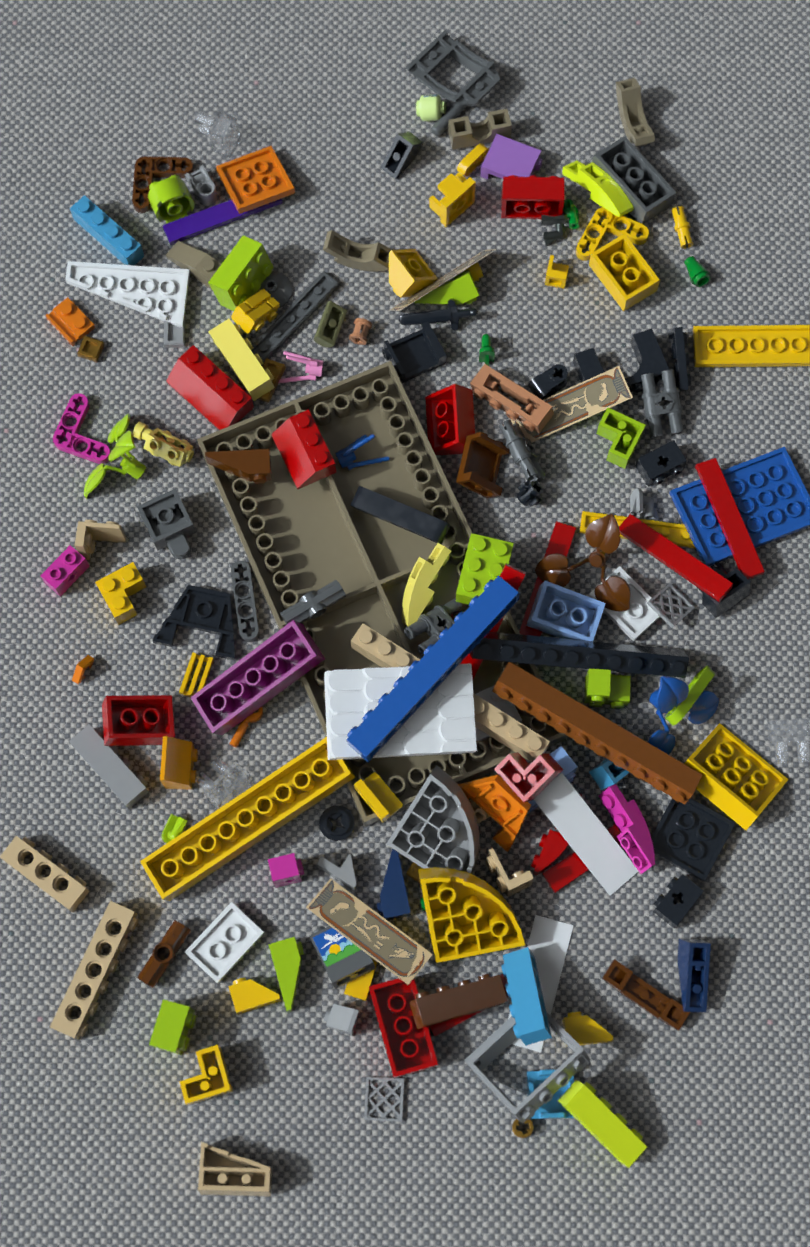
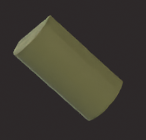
[314,301,347,348]

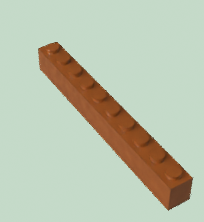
[492,662,702,804]

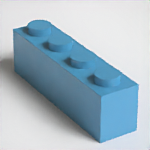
[70,195,144,266]
[501,947,552,1046]

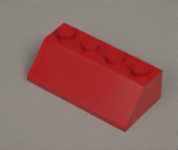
[166,345,254,430]

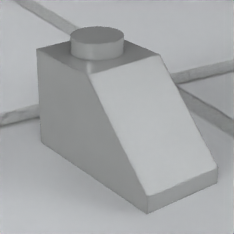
[324,1004,360,1036]

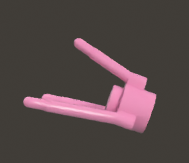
[279,351,323,383]

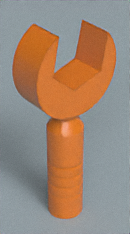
[229,707,263,748]

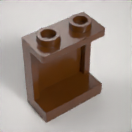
[456,432,510,498]

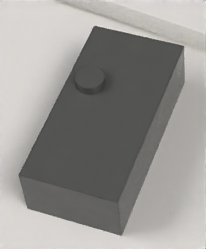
[592,136,677,224]

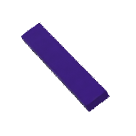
[162,199,282,245]

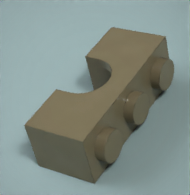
[448,109,512,150]

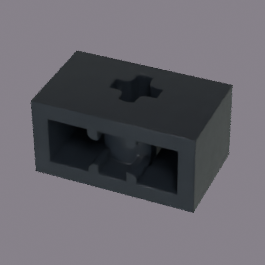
[635,440,687,487]
[653,874,704,929]

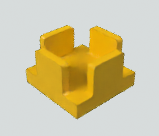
[429,172,476,227]

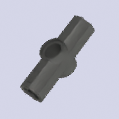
[280,580,346,625]

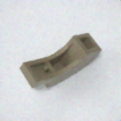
[323,230,392,272]

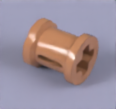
[349,318,372,345]

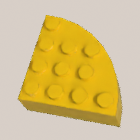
[418,867,525,963]

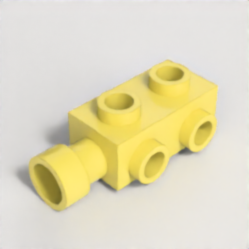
[132,421,194,467]

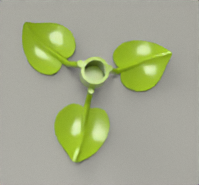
[84,413,146,499]

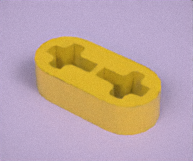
[457,143,489,177]

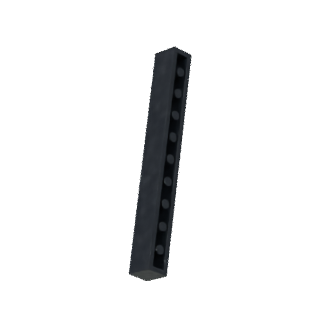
[469,632,689,678]

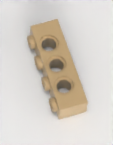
[0,836,90,912]

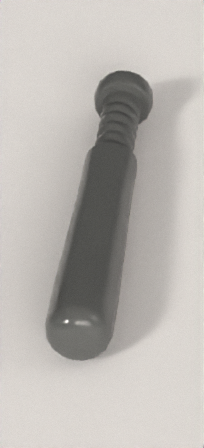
[431,103,468,136]

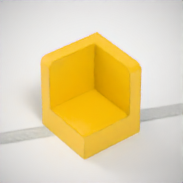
[545,255,569,289]

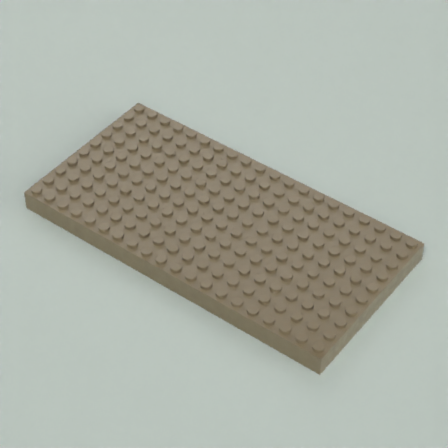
[197,361,567,827]

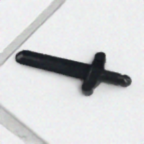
[399,298,478,331]

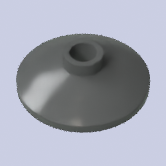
[256,271,292,308]

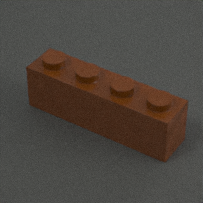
[409,973,508,1030]

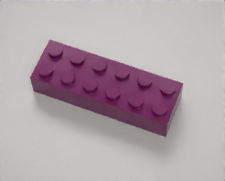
[190,620,325,735]

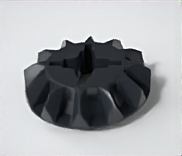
[319,806,355,841]

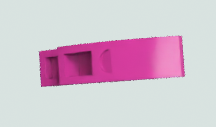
[599,784,655,875]

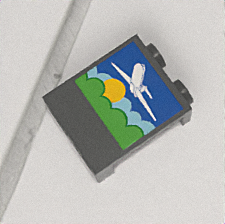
[309,926,376,989]

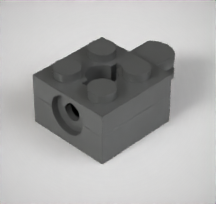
[137,488,196,559]

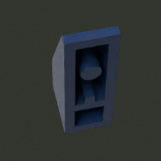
[376,848,411,921]
[678,939,711,1012]

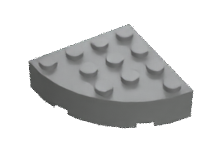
[387,765,480,874]

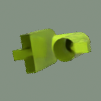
[161,814,188,844]

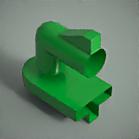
[479,334,495,366]

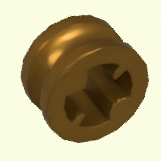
[512,1119,533,1138]

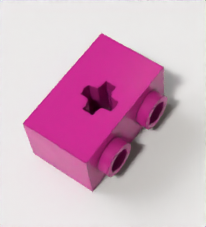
[40,545,90,597]
[268,853,305,888]

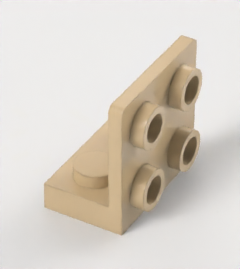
[75,520,126,560]
[486,848,534,897]

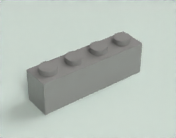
[69,724,149,809]

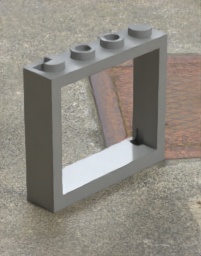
[464,1013,590,1124]

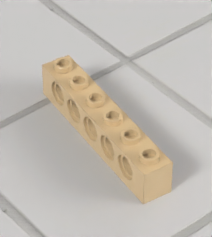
[50,901,139,1040]

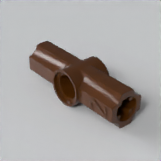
[137,920,191,989]

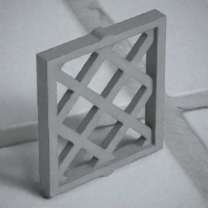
[647,583,696,628]
[364,1077,404,1122]

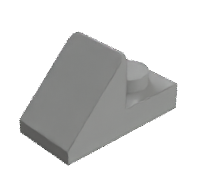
[317,854,357,891]

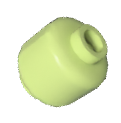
[416,94,446,121]

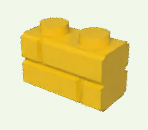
[231,289,280,333]

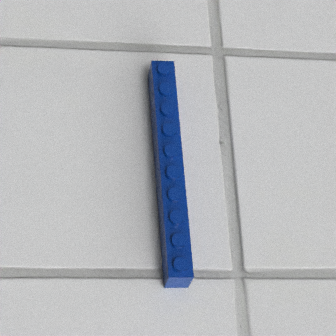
[346,576,519,762]

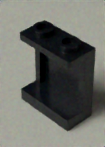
[382,321,446,383]

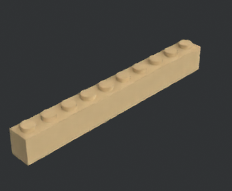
[351,624,550,763]

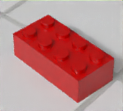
[369,978,438,1079]

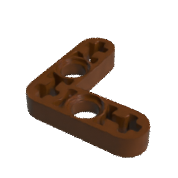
[132,156,194,213]

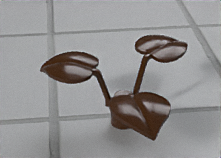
[535,513,631,611]

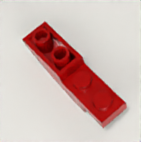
[531,793,582,876]

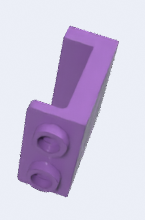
[481,134,543,179]

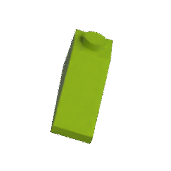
[414,270,479,304]
[268,937,304,1013]

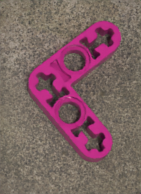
[53,393,111,464]

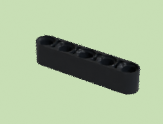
[350,486,451,545]

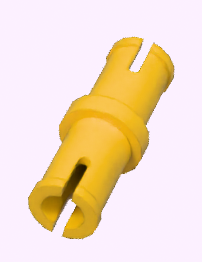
[671,206,694,249]

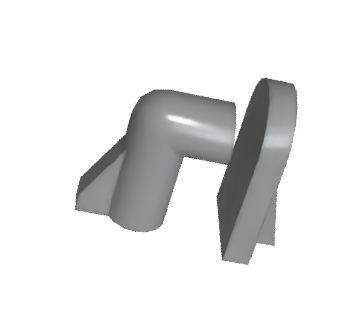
[630,488,659,521]

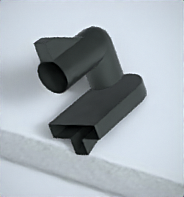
[541,215,568,246]

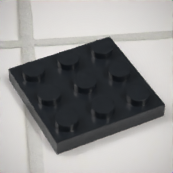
[651,798,736,882]

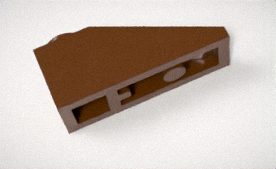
[205,449,272,484]

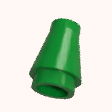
[684,256,710,287]

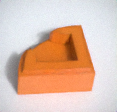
[72,655,94,684]

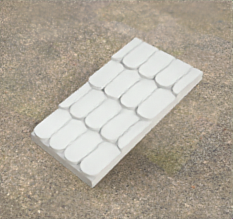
[324,664,477,760]

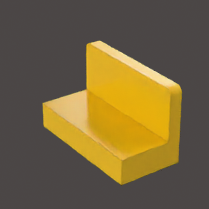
[354,772,403,822]

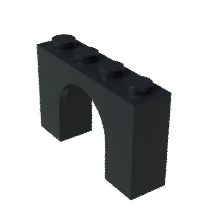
[573,329,669,392]

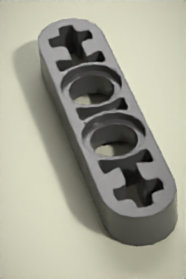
[231,561,259,643]

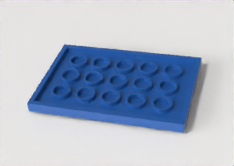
[669,447,810,566]

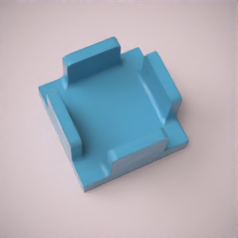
[527,1070,575,1119]

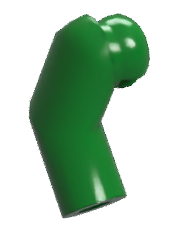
[563,199,579,230]

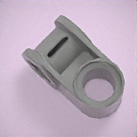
[185,165,218,206]

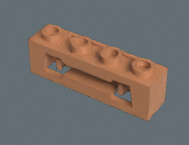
[470,364,554,434]

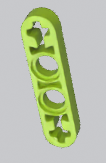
[665,665,715,726]

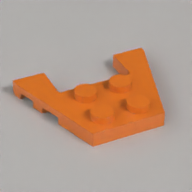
[458,775,531,852]

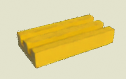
[179,652,214,697]

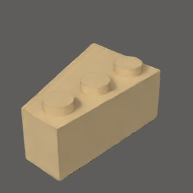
[198,1142,272,1196]

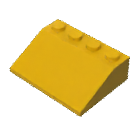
[684,723,789,830]

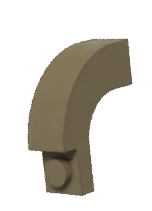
[616,78,655,146]

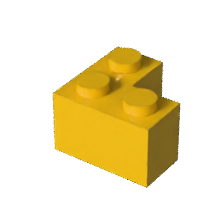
[95,562,146,625]
[179,1045,233,1105]

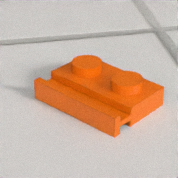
[45,297,95,346]

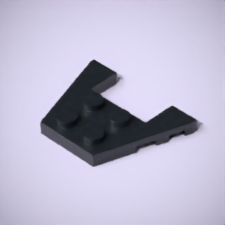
[152,585,236,660]

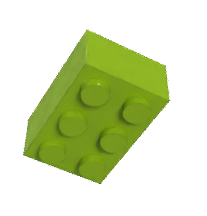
[208,235,274,311]
[456,533,514,605]

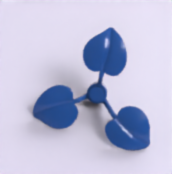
[648,676,719,755]

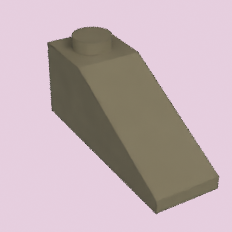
[165,241,221,290]

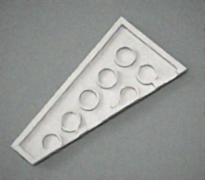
[65,261,190,327]

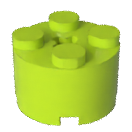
[148,175,194,223]

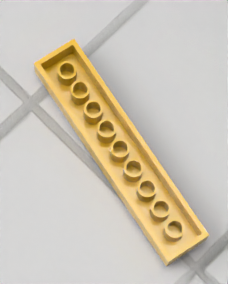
[140,737,355,901]

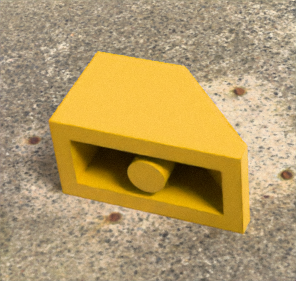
[228,977,282,1015]
[563,1012,614,1047]

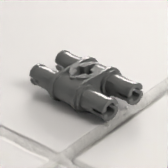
[641,369,684,437]
[499,420,547,483]
[404,598,463,656]

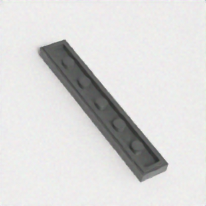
[251,271,340,366]

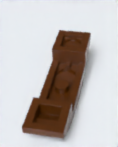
[602,959,690,1031]

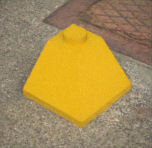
[389,249,438,298]

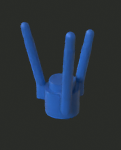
[335,434,390,470]

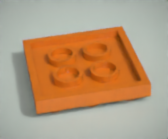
[216,146,295,214]

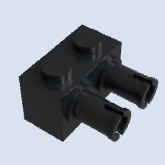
[693,562,751,618]

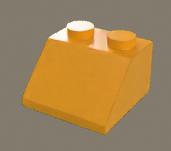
[160,736,198,790]

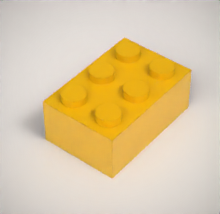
[589,233,660,311]

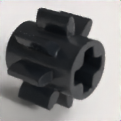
[517,481,543,507]

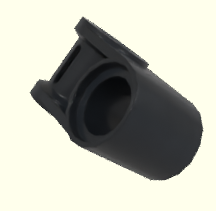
[528,364,568,400]

